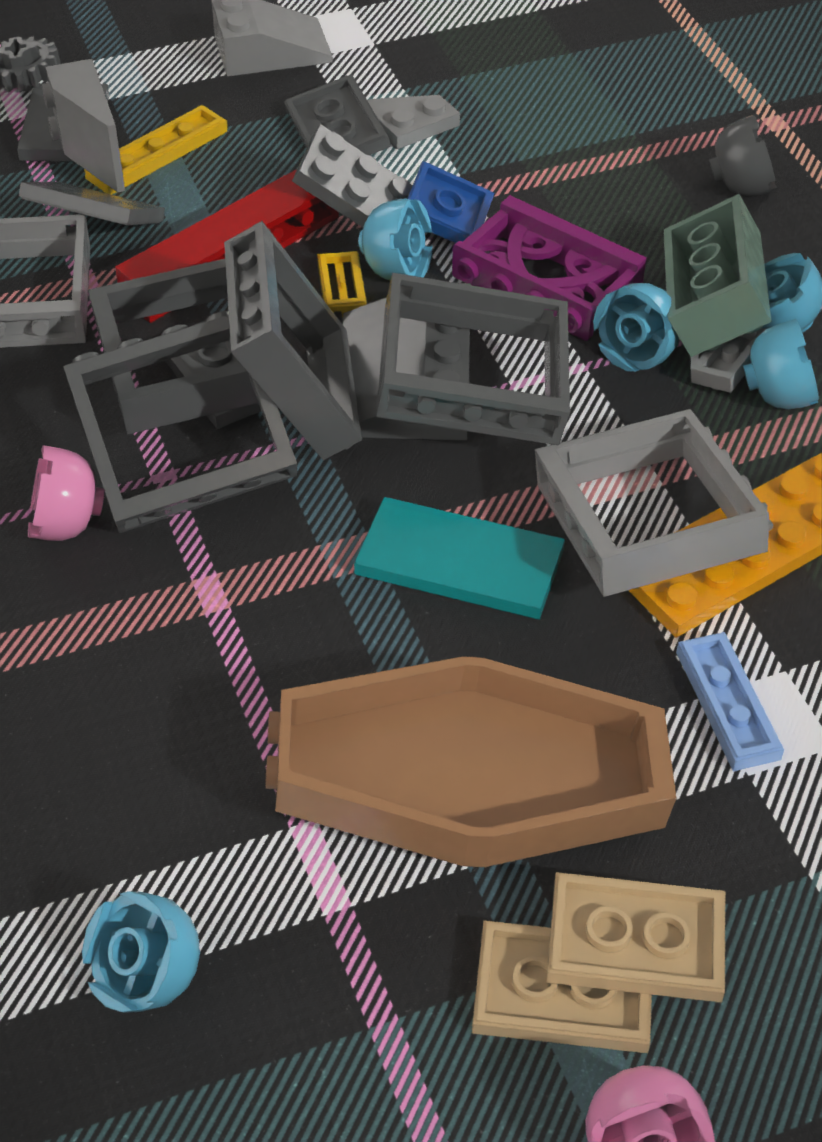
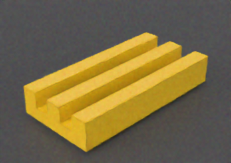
[317,251,367,317]

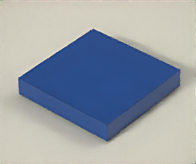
[407,161,494,243]

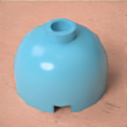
[358,198,432,280]
[762,253,822,333]
[593,283,680,372]
[743,319,819,409]
[82,891,200,1012]

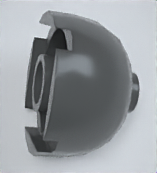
[709,115,777,197]

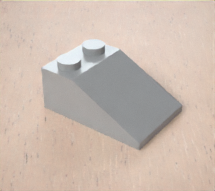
[212,0,333,77]
[41,59,125,192]

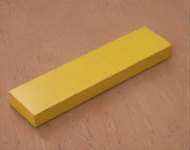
[84,105,228,195]

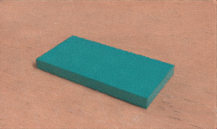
[354,497,565,620]

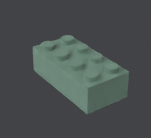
[664,194,772,357]

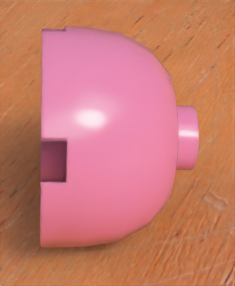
[28,445,104,541]
[586,1066,715,1142]

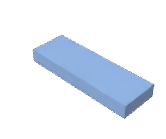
[676,632,784,771]

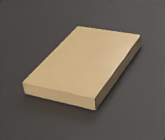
[547,872,725,1003]
[472,921,652,1053]

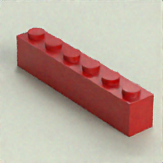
[115,169,339,323]

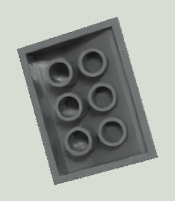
[343,282,470,440]

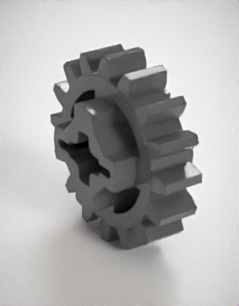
[0,36,61,92]

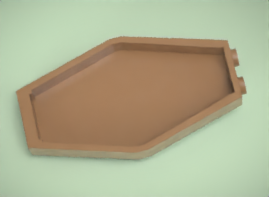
[265,657,677,867]

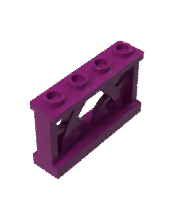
[452,195,647,341]

